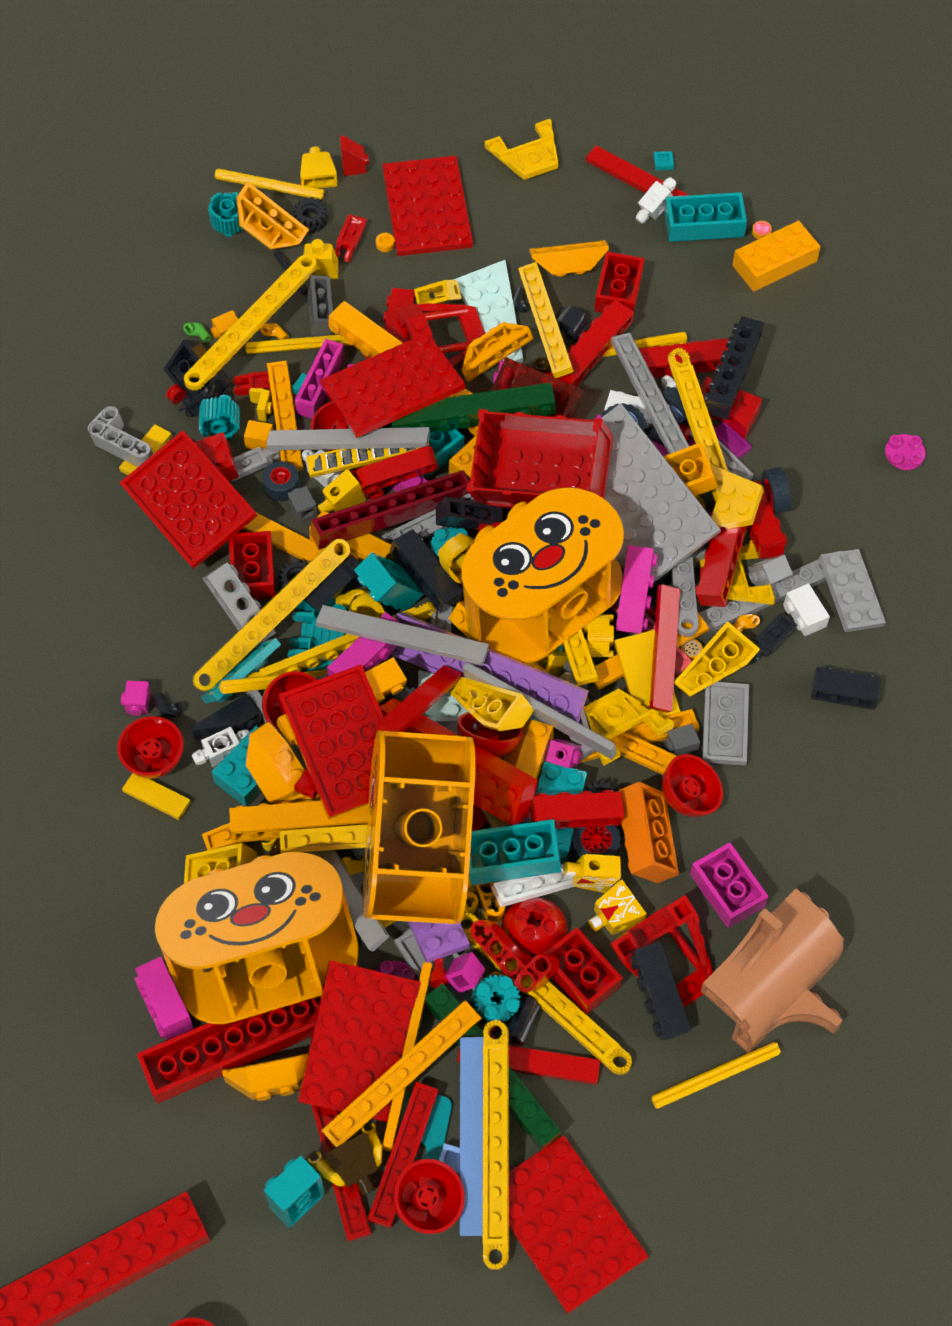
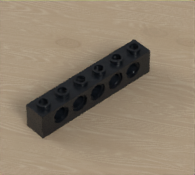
[704,316,764,420]

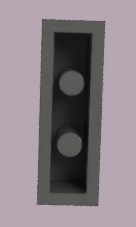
[307,275,333,337]

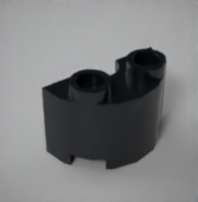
[555,305,592,342]

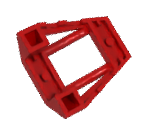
[395,303,485,367]
[610,895,713,1008]

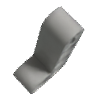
[88,406,153,467]

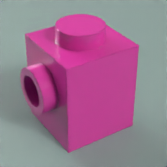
[121,681,151,716]
[545,738,582,768]
[446,952,485,993]

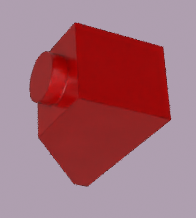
[340,136,369,176]

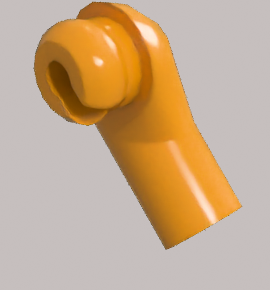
[733,614,760,632]

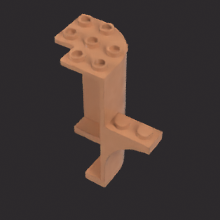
[701,889,844,1053]

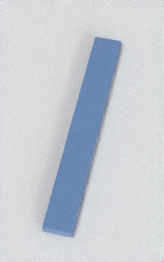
[460,1037,484,1236]

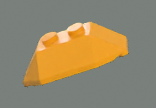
[236,181,309,250]
[529,240,609,276]
[461,322,533,382]
[245,722,305,804]
[222,1053,308,1101]

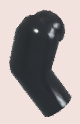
[513,287,530,313]
[153,693,182,717]

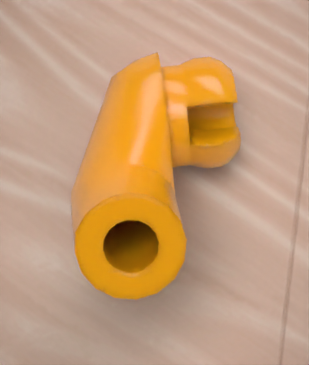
[260,323,289,340]

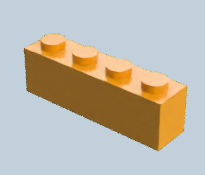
[310,510,393,563]

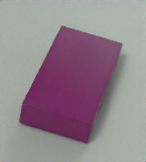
[714,422,752,459]

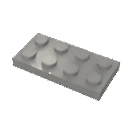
[819,549,886,632]
[702,682,749,766]

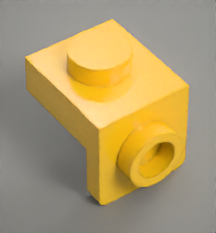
[249,388,273,421]

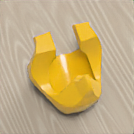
[336,589,385,618]

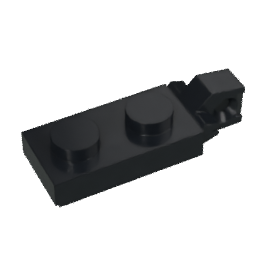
[751,613,798,663]

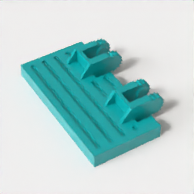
[287,600,347,672]
[201,638,281,704]

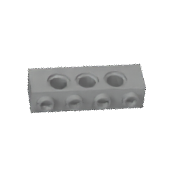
[202,562,276,648]

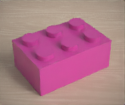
[690,842,769,928]
[134,956,194,1040]

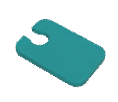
[397,1091,452,1160]

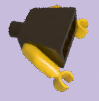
[308,1123,382,1196]

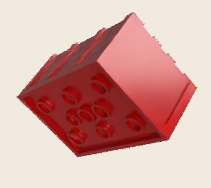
[466,409,613,509]

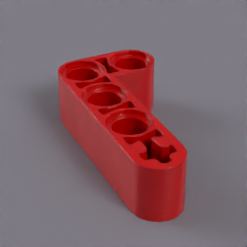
[356,446,438,499]
[470,920,559,992]

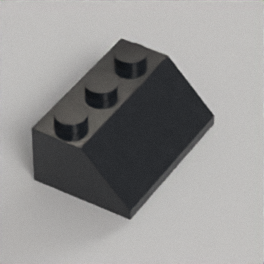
[163,339,231,397]

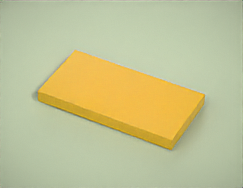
[614,630,680,717]

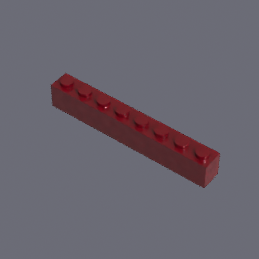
[310,470,470,550]

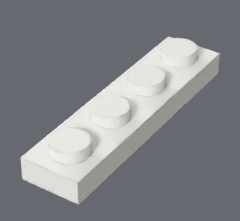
[491,864,574,907]

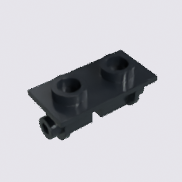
[179,384,220,417]

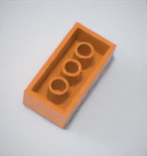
[617,782,679,884]

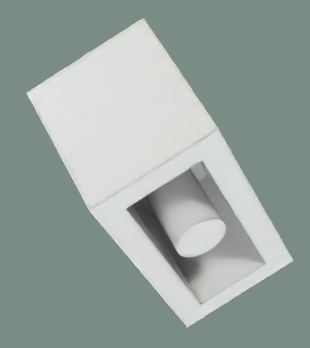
[783,583,830,636]

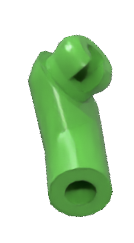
[183,322,212,343]

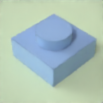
[439,1143,460,1176]

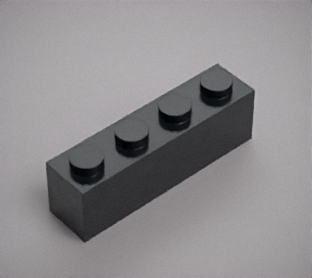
[390,529,463,613]
[629,941,691,1040]

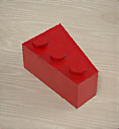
[700,377,762,439]

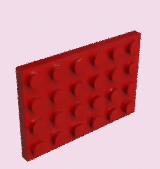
[382,156,473,256]
[320,332,466,438]
[119,430,258,569]
[278,664,384,819]
[297,960,421,1123]
[509,1136,649,1315]

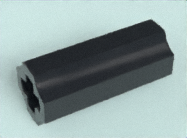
[508,997,541,1047]

